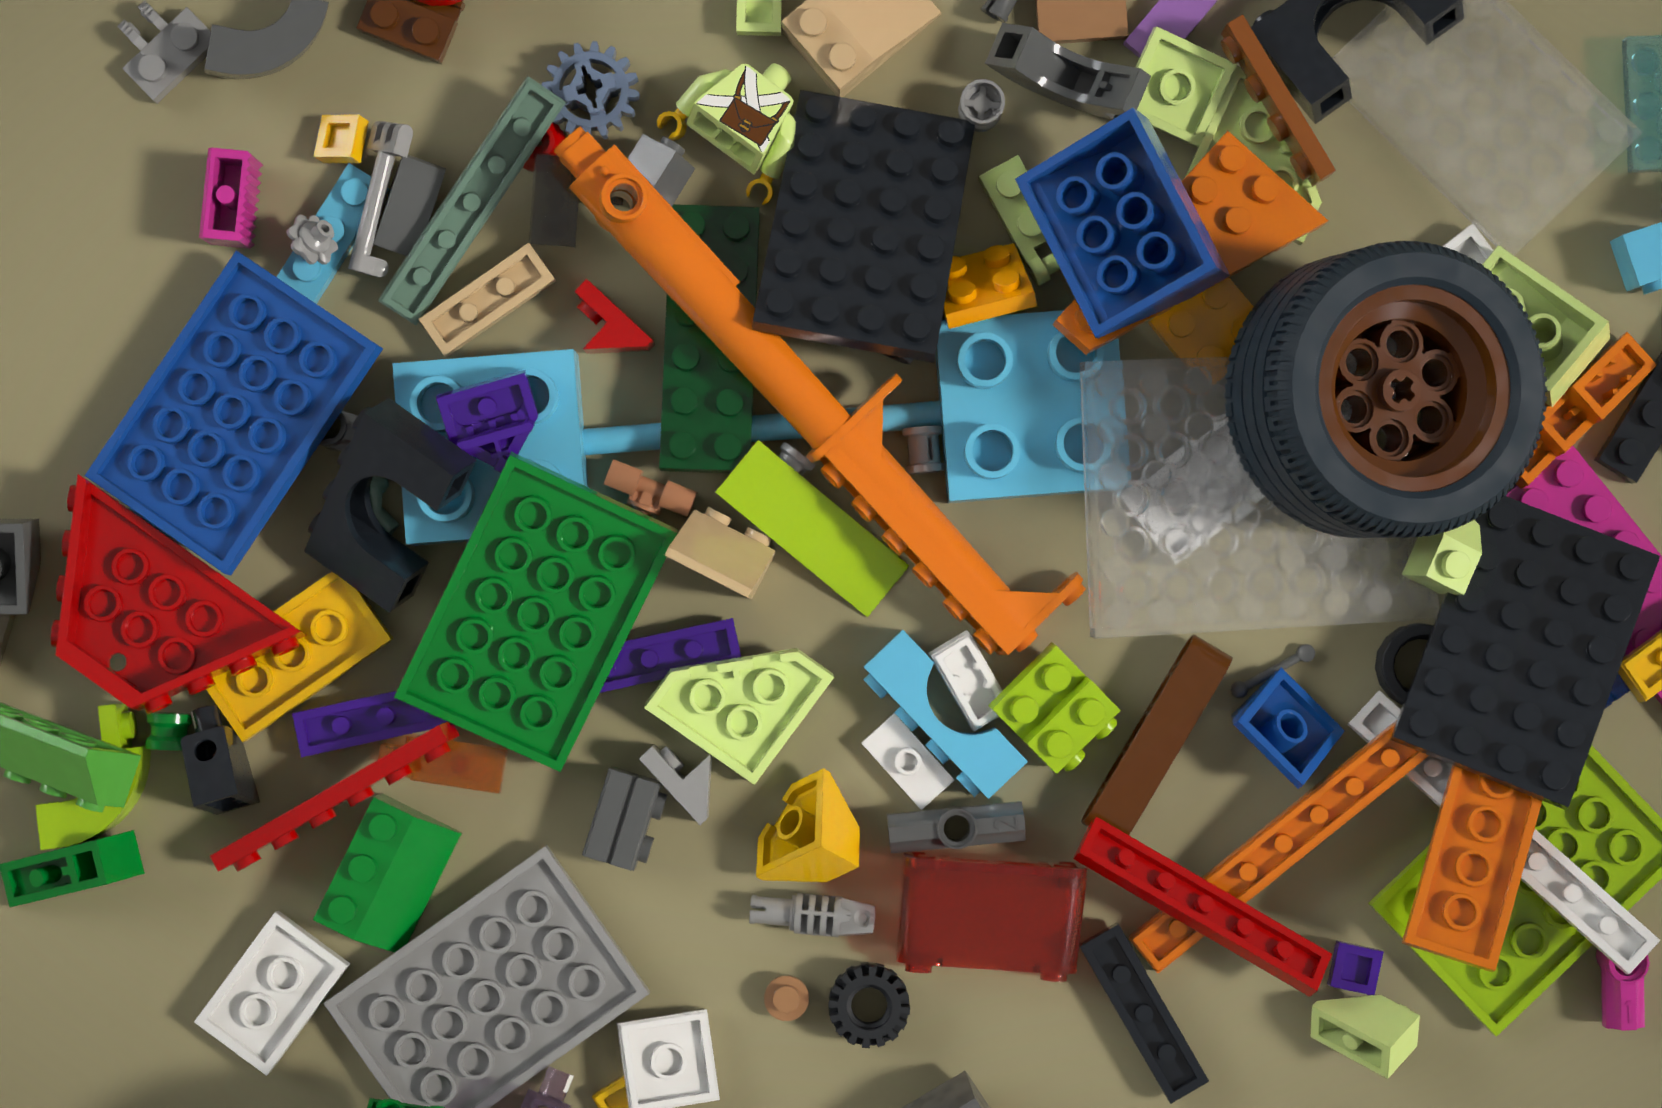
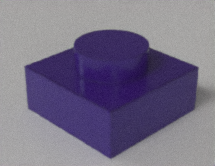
[1327,940,1384,995]

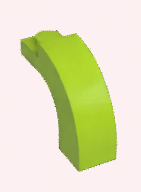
[35,703,151,850]

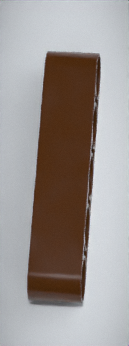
[1081,634,1233,835]

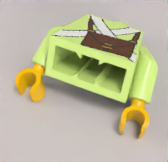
[657,63,796,205]

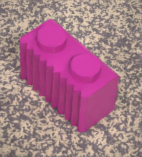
[199,148,263,249]

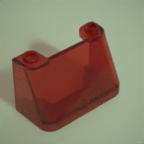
[896,851,1088,982]

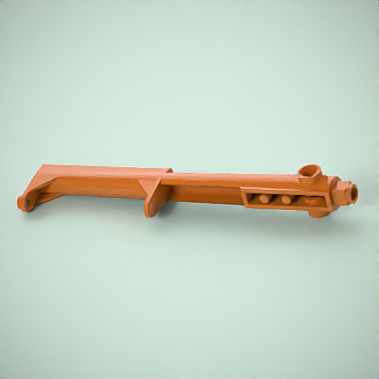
[554,126,1086,655]

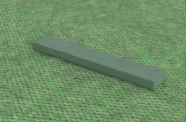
[378,75,566,325]

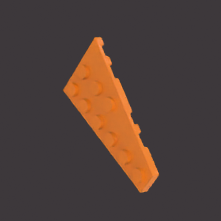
[1052,131,1329,355]

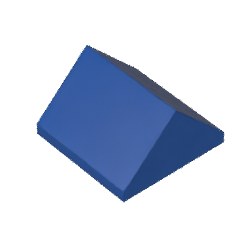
[1231,667,1345,789]

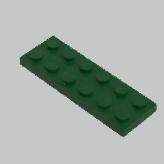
[659,204,760,473]

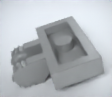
[118,0,211,104]

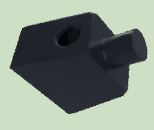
[181,705,260,815]

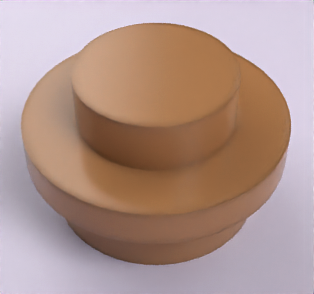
[764,975,809,1021]

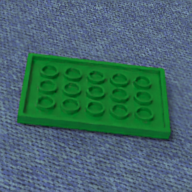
[394,451,678,772]

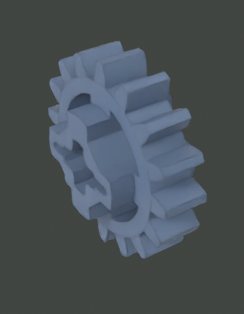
[542,41,640,140]

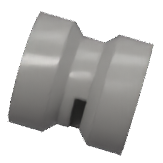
[958,79,1005,132]

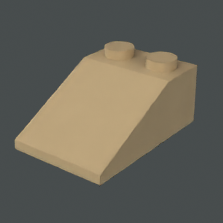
[781,0,941,97]
[665,507,776,599]

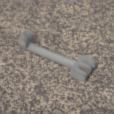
[348,121,413,277]

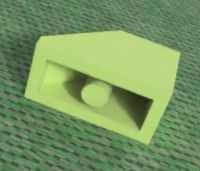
[1402,520,1482,595]
[1310,995,1420,1079]

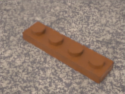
[1221,14,1336,187]

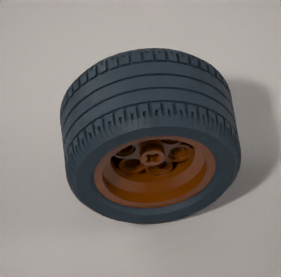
[1224,241,1547,538]

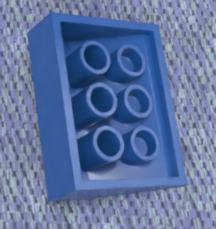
[1015,107,1230,338]

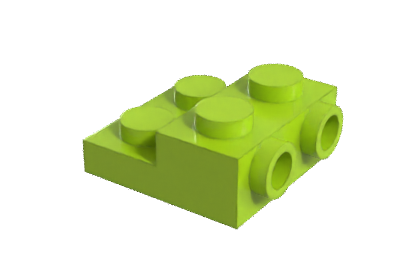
[988,642,1121,774]

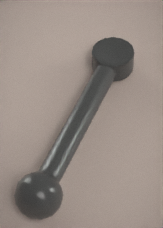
[1231,644,1315,699]

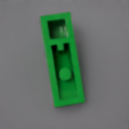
[0,830,145,908]

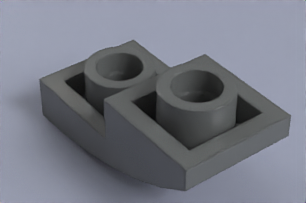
[373,155,446,256]

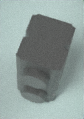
[582,766,668,871]

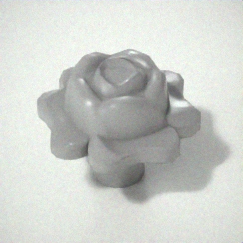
[287,215,338,265]

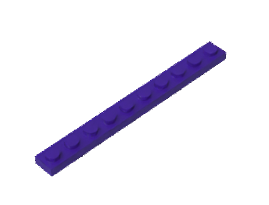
[292,618,742,757]

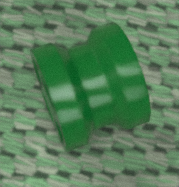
[145,712,193,751]

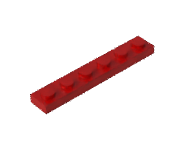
[210,721,460,872]
[1073,816,1332,997]

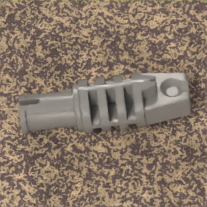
[749,893,875,937]

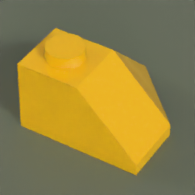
[756,768,860,882]

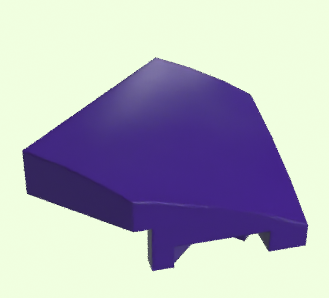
[436,370,539,473]

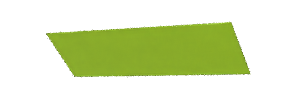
[715,440,909,617]

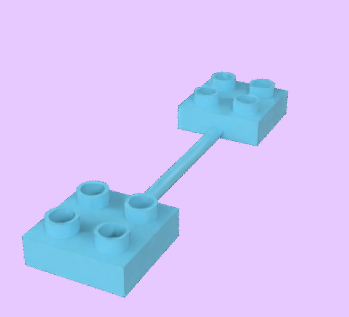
[392,310,1131,546]

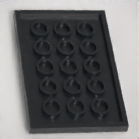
[752,90,975,363]
[1390,496,1660,810]

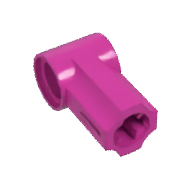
[1596,949,1650,1031]

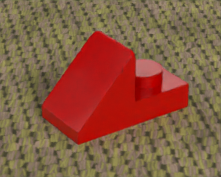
[574,278,655,354]

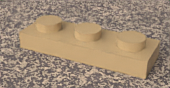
[419,243,556,358]

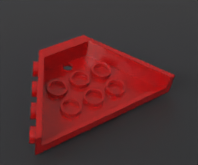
[50,474,307,714]

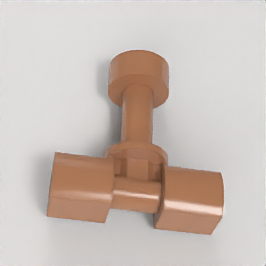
[604,459,698,517]

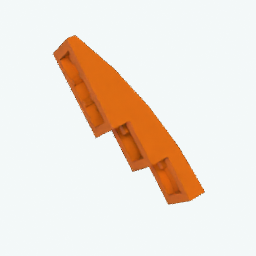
[1515,332,1657,489]

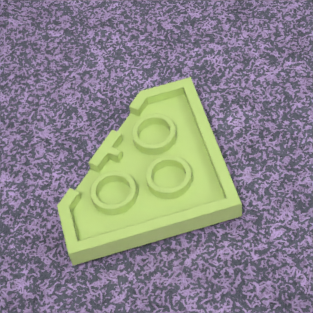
[1184,66,1322,245]
[644,648,834,785]

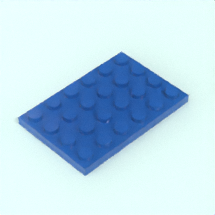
[84,250,383,576]

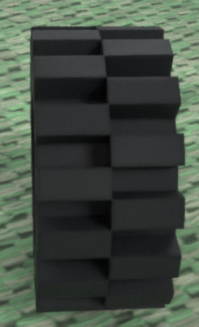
[829,962,910,1048]

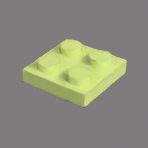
[1136,26,1237,147]

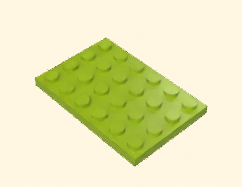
[1368,745,1662,1037]

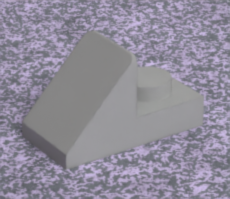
[639,745,712,825]

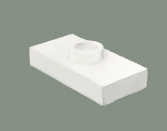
[928,630,1002,731]
[861,713,954,810]

